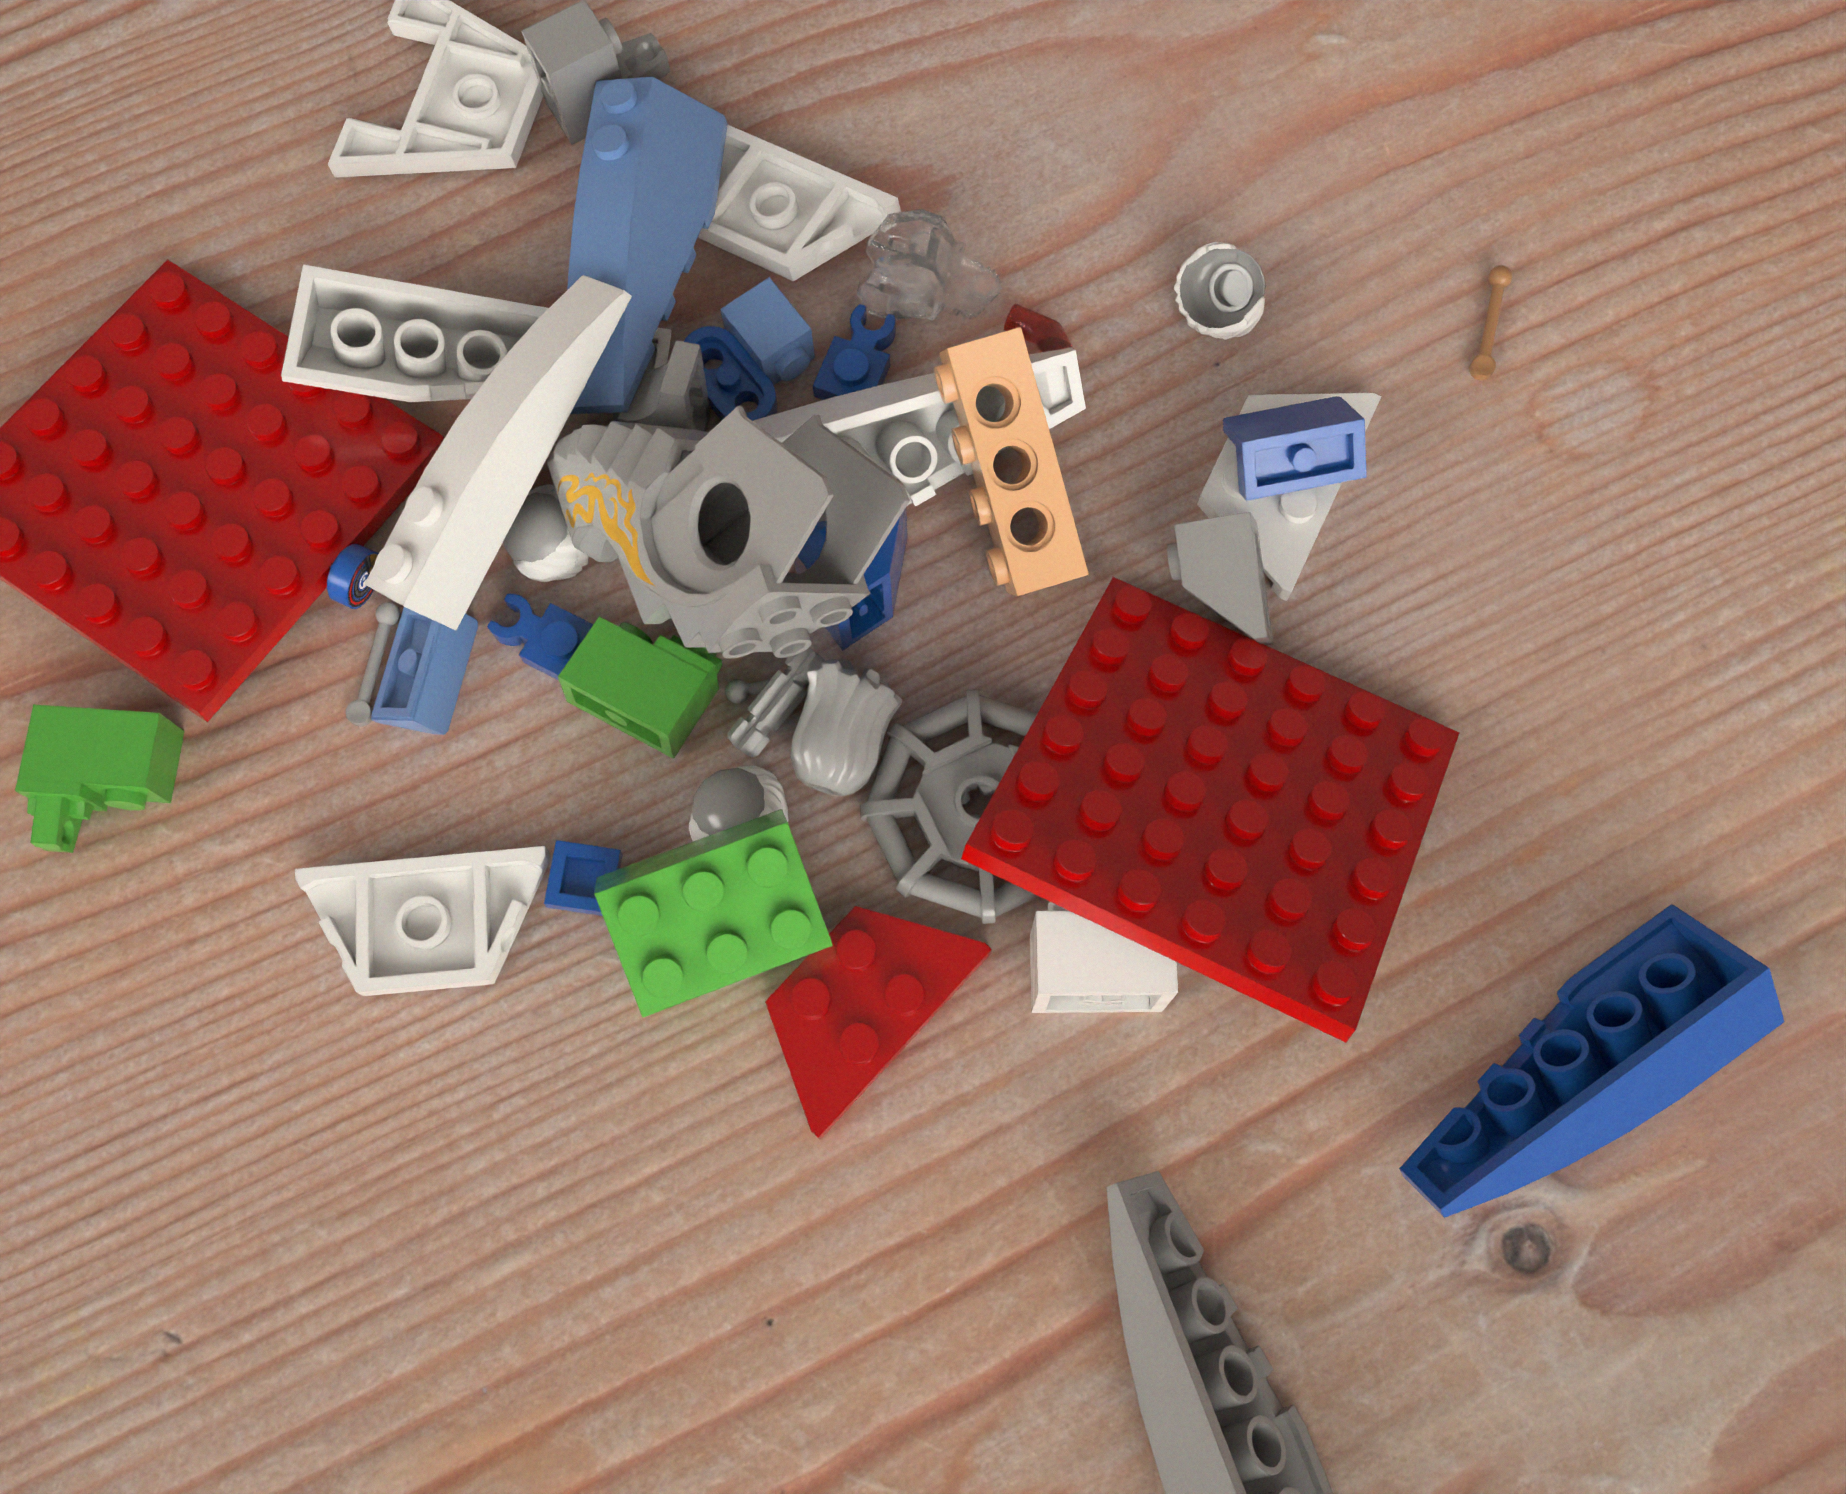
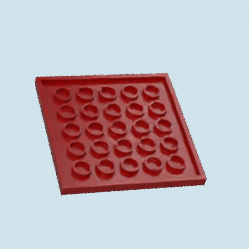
[0,259,445,723]
[961,577,1460,1043]

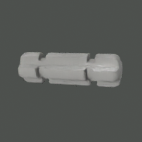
[727,647,825,757]

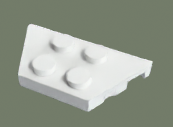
[698,125,902,281]
[1197,393,1382,601]
[295,846,550,996]

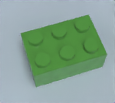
[594,809,833,1018]

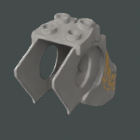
[547,406,910,659]

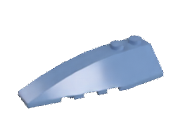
[567,77,728,414]

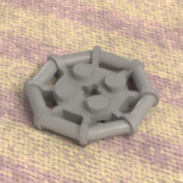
[860,689,1038,924]

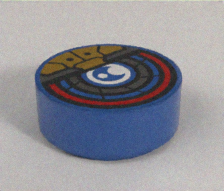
[327,544,379,609]

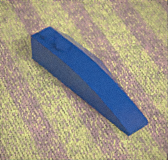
[1399,904,1785,1218]

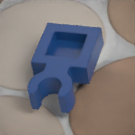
[813,304,896,400]
[487,593,593,680]
[544,840,623,916]

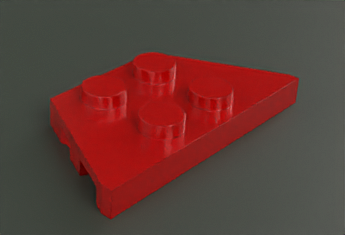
[765,906,992,1140]

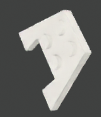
[328,0,543,178]

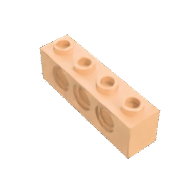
[934,327,1089,596]

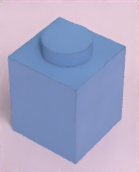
[720,277,815,385]

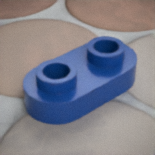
[684,326,778,421]

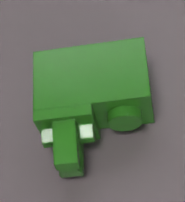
[558,616,723,759]
[15,704,185,853]

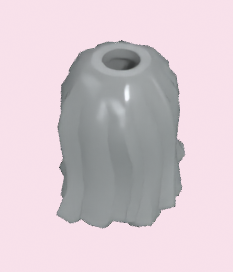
[790,659,902,796]

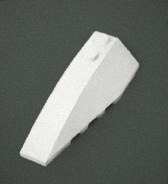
[281,264,672,402]
[365,275,632,630]
[753,347,1086,522]

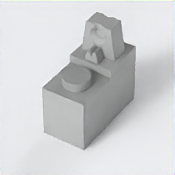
[521,0,671,145]

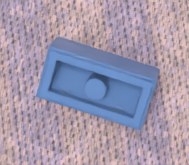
[371,607,478,735]

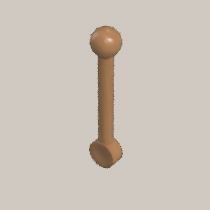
[1469,265,1512,381]

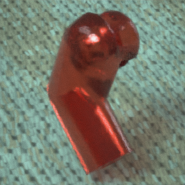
[1004,303,1074,352]

